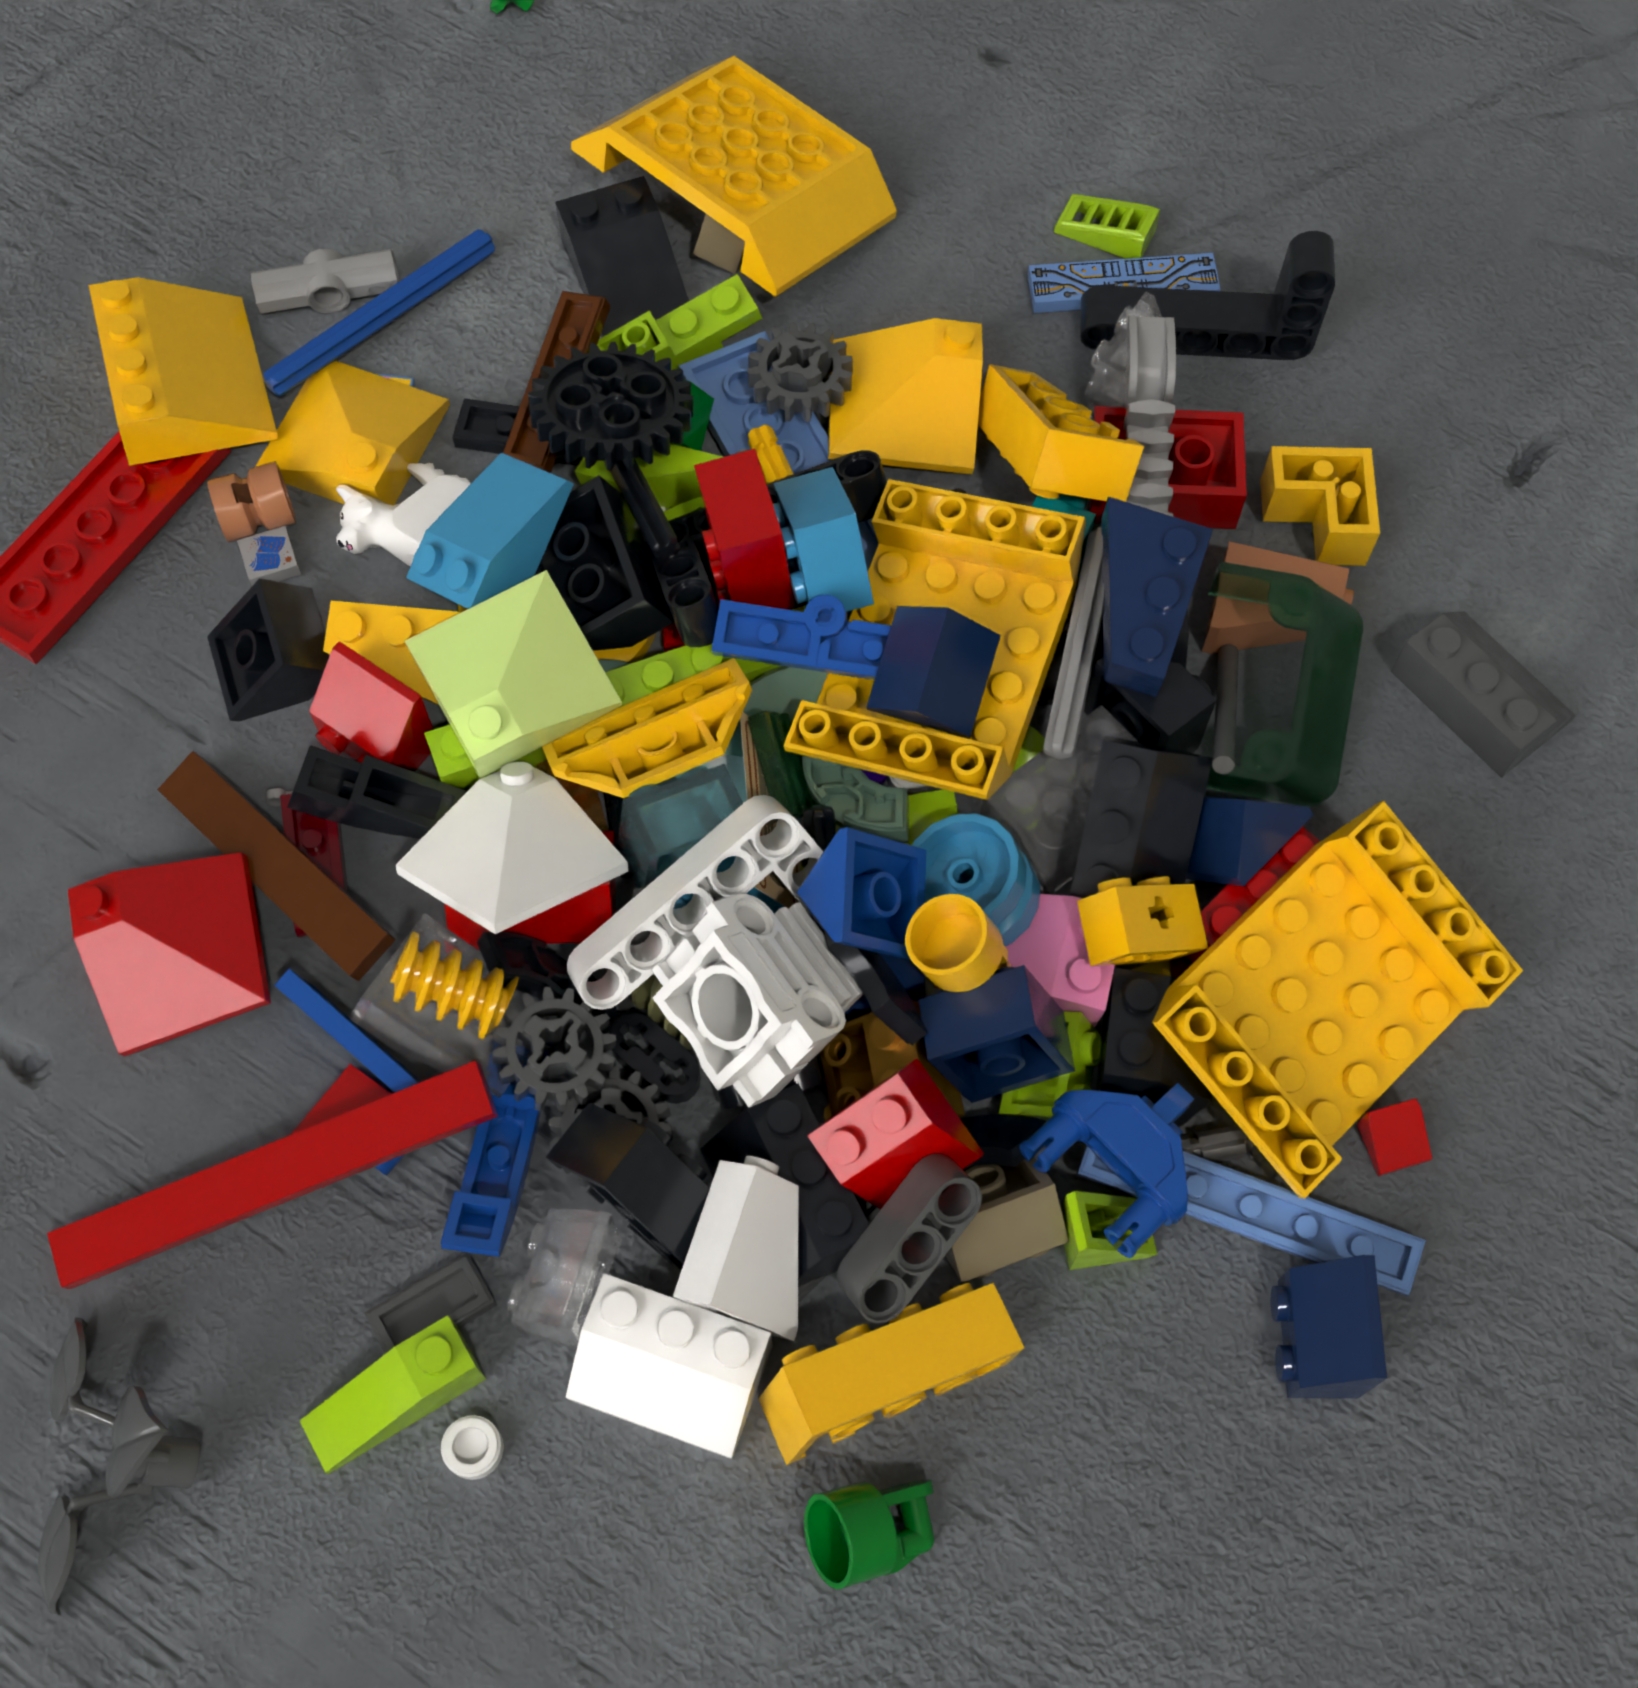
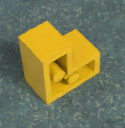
[1260,446,1380,566]

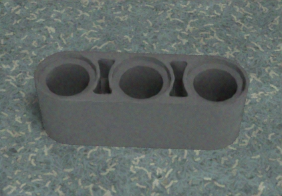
[837,1154,982,1323]

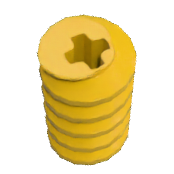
[389,931,519,1039]

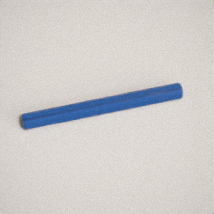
[262,229,495,396]

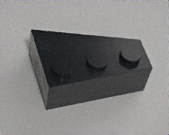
[546,1103,710,1272]

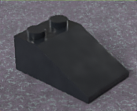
[555,176,689,337]

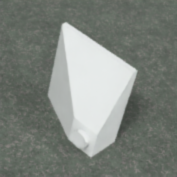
[396,761,628,934]

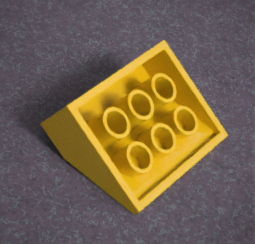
[88,277,278,466]

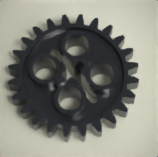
[528,342,693,471]

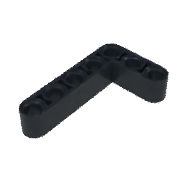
[1080,231,1335,360]
[645,450,887,648]

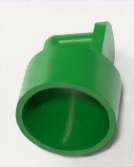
[804,1479,934,1589]

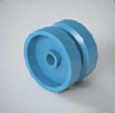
[912,813,1040,946]

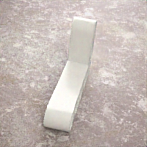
[567,795,823,1010]

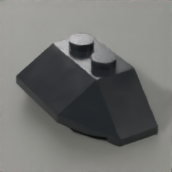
[1096,958,1212,1128]

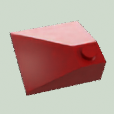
[67,852,271,1056]

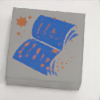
[237,526,302,586]

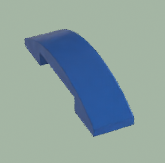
[440,1043,550,1257]

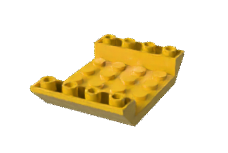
[571,56,897,297]
[783,479,1086,800]
[1152,801,1523,1199]

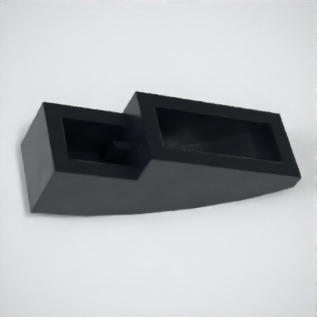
[287,745,467,839]

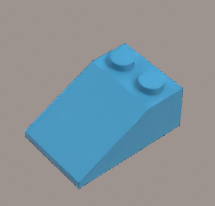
[406,453,574,609]

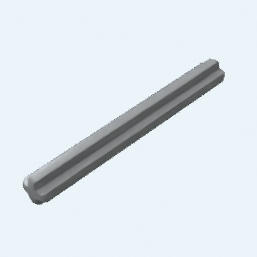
[1043,527,1104,760]

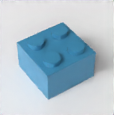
[773,467,874,612]

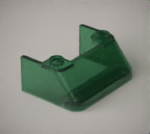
[1206,561,1363,806]

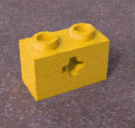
[1077,876,1208,966]

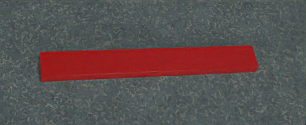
[47,1060,498,1289]

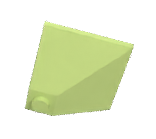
[405,570,622,778]

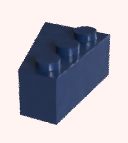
[1101,497,1213,697]

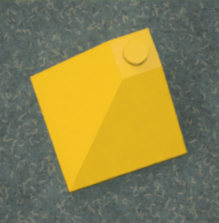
[828,318,983,475]
[255,360,450,505]

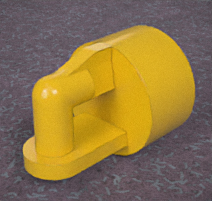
[905,894,1011,992]

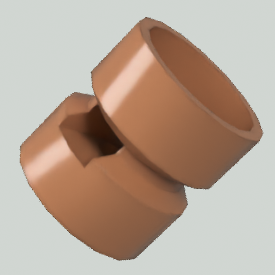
[207,461,296,543]

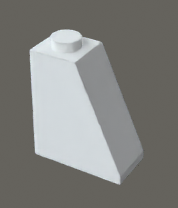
[673,1156,799,1341]

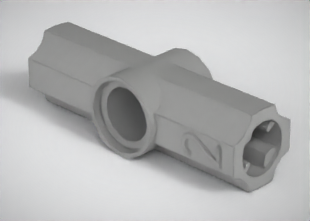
[251,249,400,314]

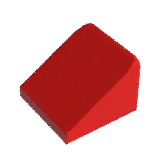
[1356,1098,1432,1177]

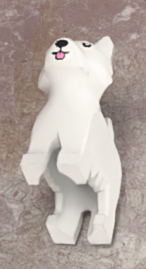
[336,463,471,566]

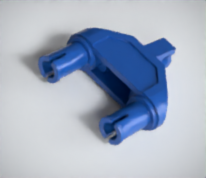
[1019,1083,1194,1258]

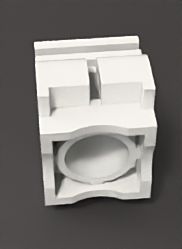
[652,894,864,1108]

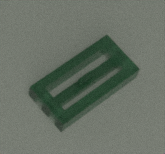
[748,711,815,818]

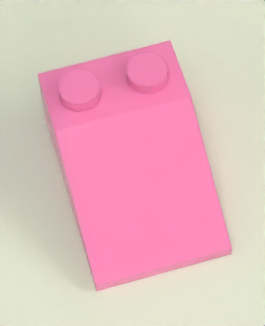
[934,894,1115,1027]

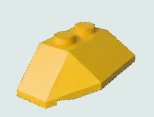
[542,658,752,798]

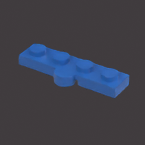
[711,595,891,680]

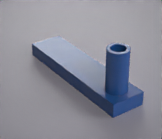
[274,968,422,1176]

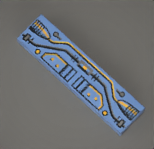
[1027,253,1221,313]

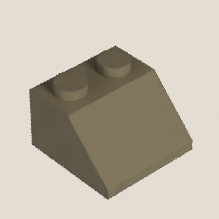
[941,1156,1069,1283]

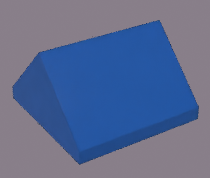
[797,827,926,960]

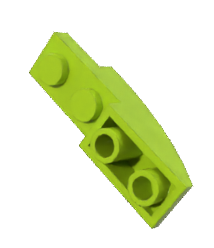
[597,274,763,370]

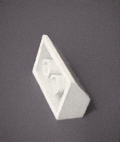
[566,1273,773,1459]

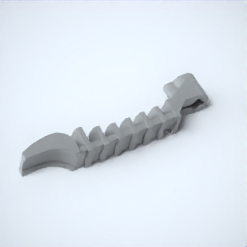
[1123,316,1176,517]

